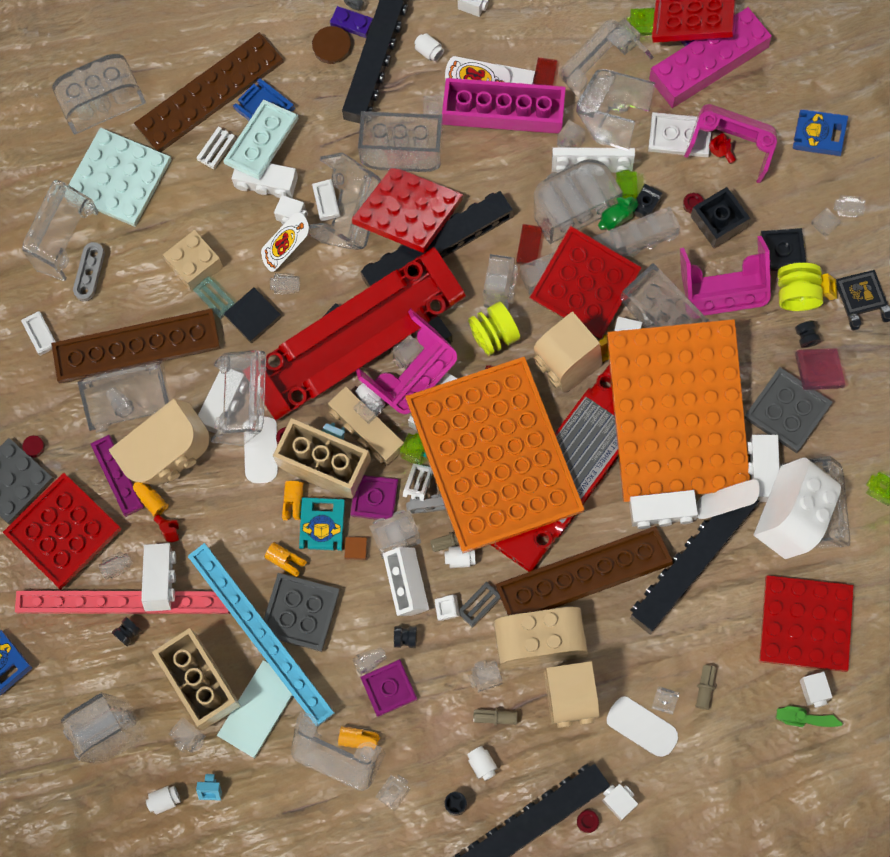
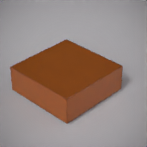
[344,537,367,560]

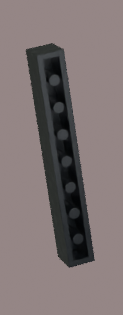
[342,0,408,125]
[361,191,513,287]
[630,499,759,635]
[453,763,610,857]

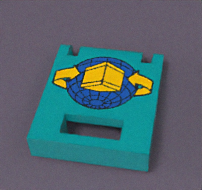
[299,498,345,551]

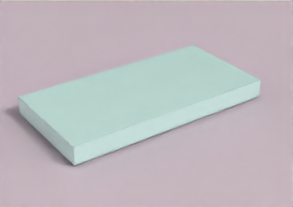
[223,100,299,180]
[217,660,293,759]

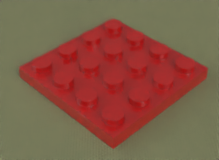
[652,0,736,43]
[352,166,463,253]
[529,226,642,340]
[3,473,122,590]
[759,575,854,672]

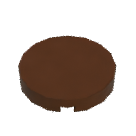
[312,26,351,64]

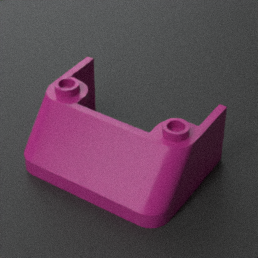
[684,104,777,183]
[680,236,771,316]
[356,309,457,414]

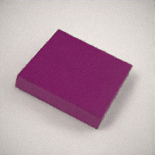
[350,475,398,522]
[360,659,417,717]

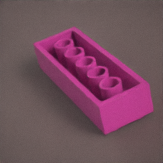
[649,7,772,109]
[442,78,566,134]

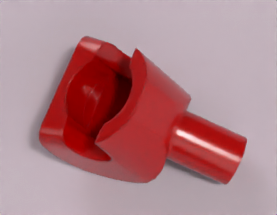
[709,133,736,164]
[154,514,179,543]

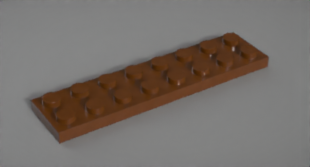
[134,32,284,152]
[51,308,221,384]
[495,526,673,616]

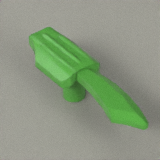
[776,706,843,727]

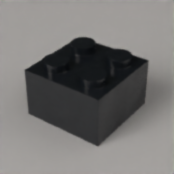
[691,187,751,248]

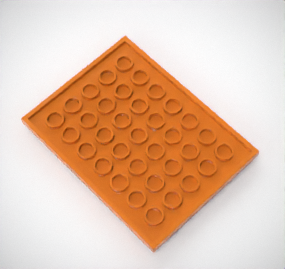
[607,319,750,502]
[405,357,584,554]

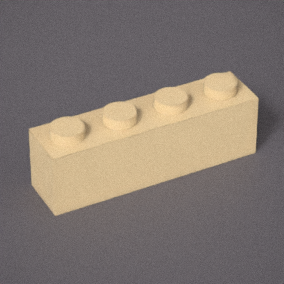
[328,387,405,466]

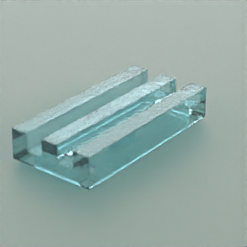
[193,276,235,319]

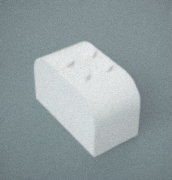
[754,458,841,559]

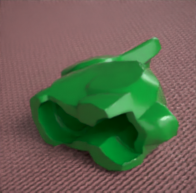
[598,197,639,233]

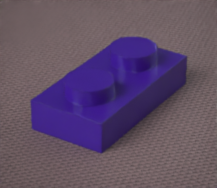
[330,6,373,38]

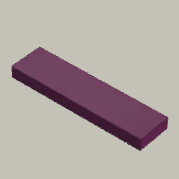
[91,435,144,517]

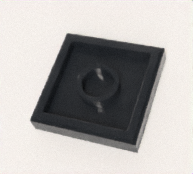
[760,228,806,271]
[223,287,282,343]

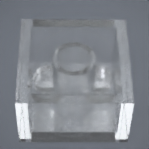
[483,254,518,310]
[369,510,421,559]

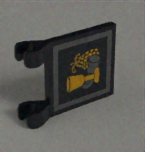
[836,270,890,331]

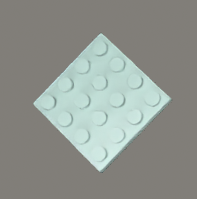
[63,128,171,227]

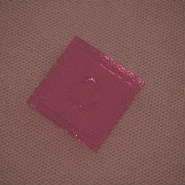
[795,349,846,390]

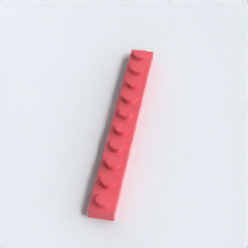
[15,591,230,614]

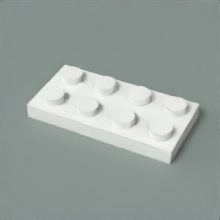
[552,148,635,175]

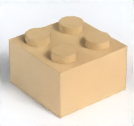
[163,230,223,292]

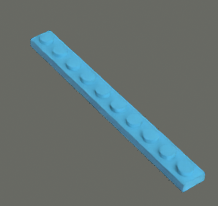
[188,543,335,727]

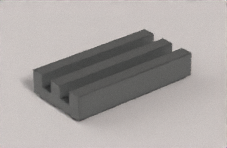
[459,581,500,628]

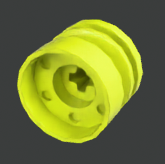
[777,263,823,311]
[468,301,520,356]

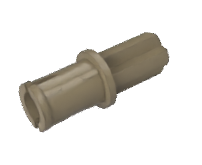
[431,532,459,552]
[695,665,716,710]
[473,708,517,726]

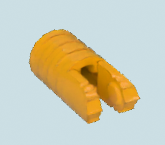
[282,481,304,520]
[133,482,169,517]
[264,542,307,577]
[338,726,380,750]

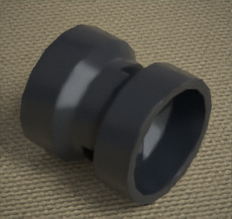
[795,321,821,348]
[111,617,142,647]
[394,626,417,648]
[444,792,467,816]

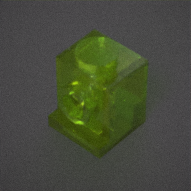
[866,472,890,506]

